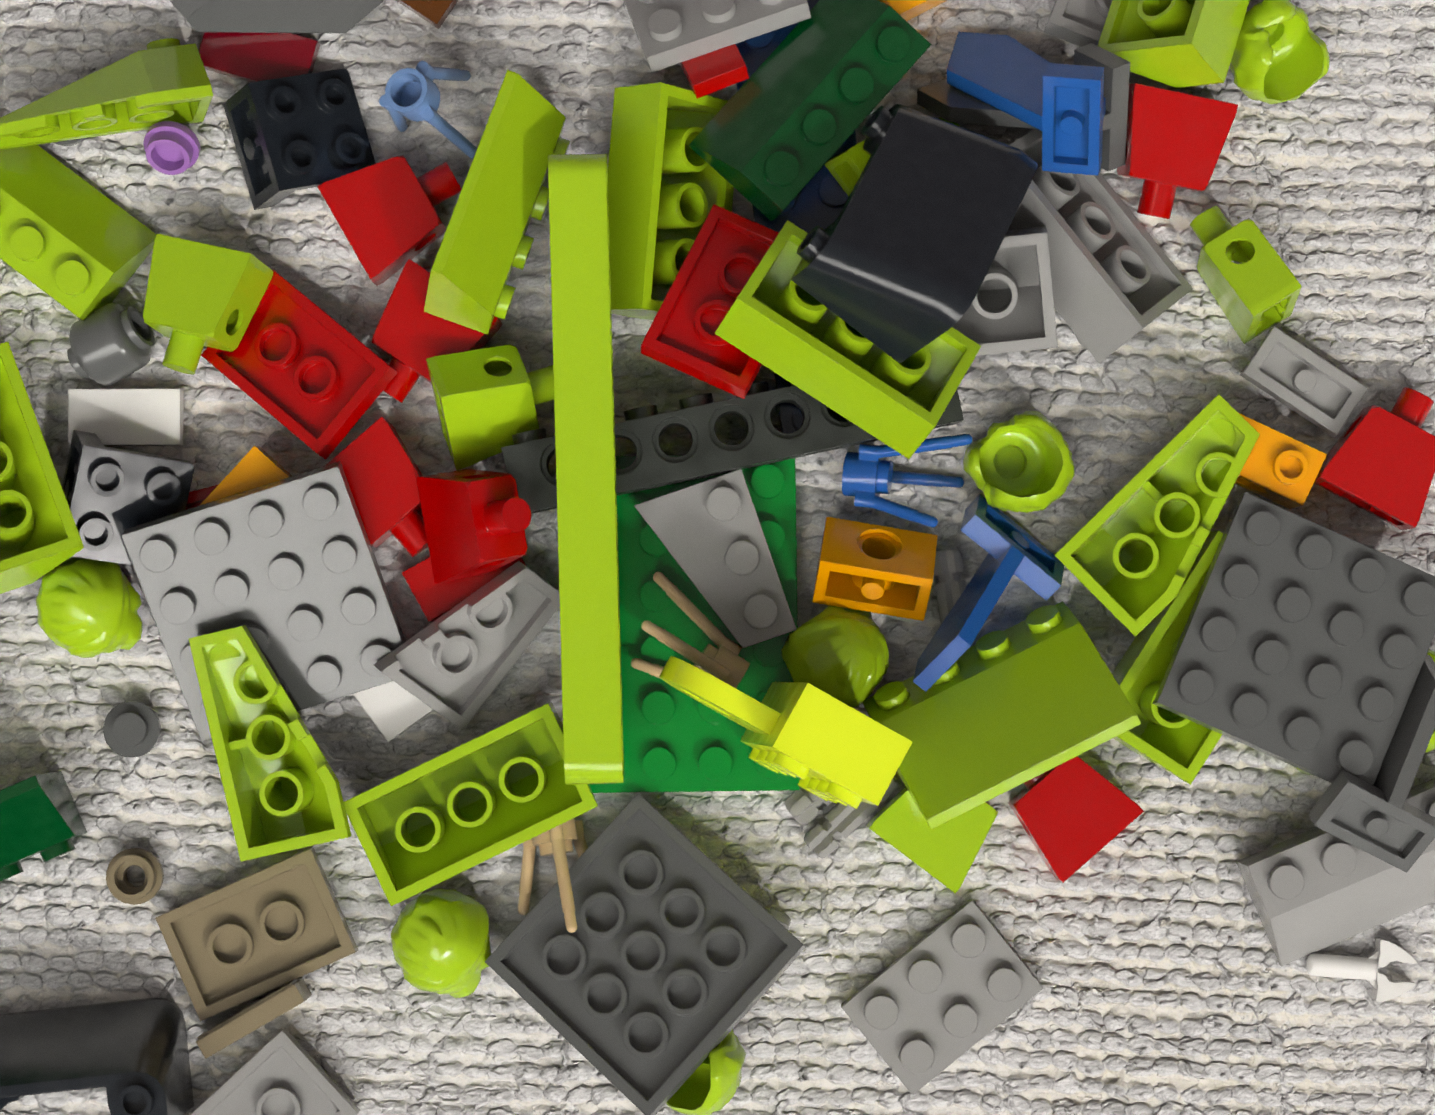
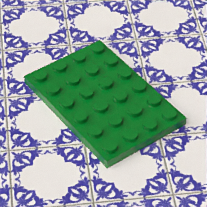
[590,455,800,793]

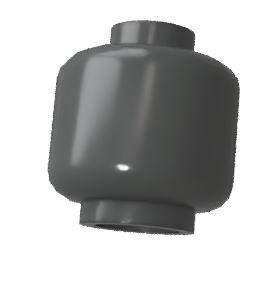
[67,302,155,386]

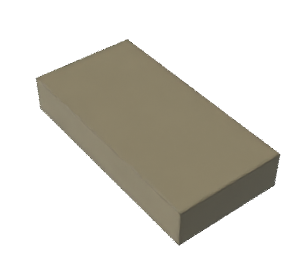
[196,978,312,1059]

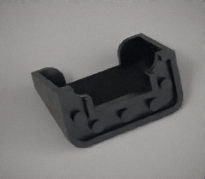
[791,104,1038,364]
[0,997,194,1115]

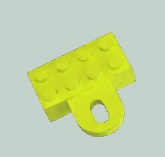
[659,656,913,809]

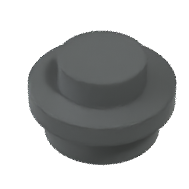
[103,701,161,757]

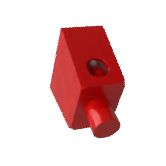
[1117,83,1238,219]
[317,155,462,286]
[371,259,502,403]
[1314,387,1435,530]
[325,417,428,557]
[416,469,531,584]
[1008,756,1144,883]

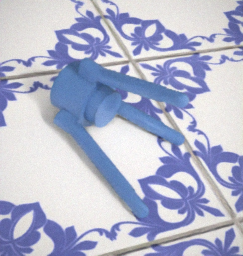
[379,61,477,159]

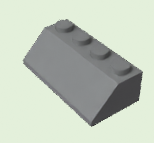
[1008,129,1193,363]
[952,226,1058,356]
[1236,778,1435,966]

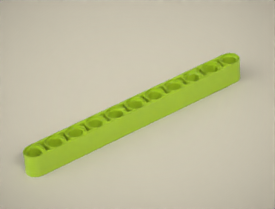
[548,153,624,785]

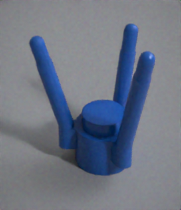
[842,434,973,528]

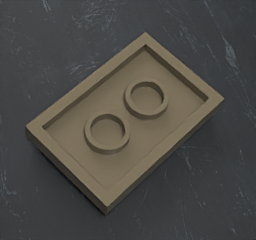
[155,847,358,1022]

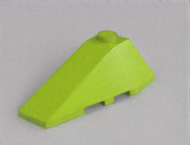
[0,38,213,150]
[1055,394,1260,637]
[189,625,351,862]

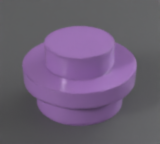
[143,121,200,175]

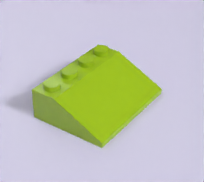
[863,601,1141,829]

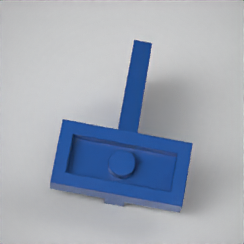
[947,32,1106,176]
[913,494,1064,692]

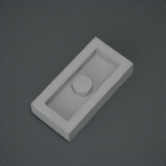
[1240,326,1368,437]

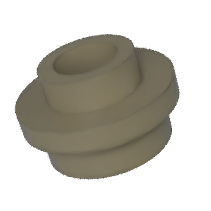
[106,848,164,905]

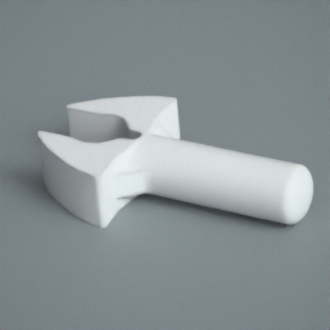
[1306,938,1417,1002]

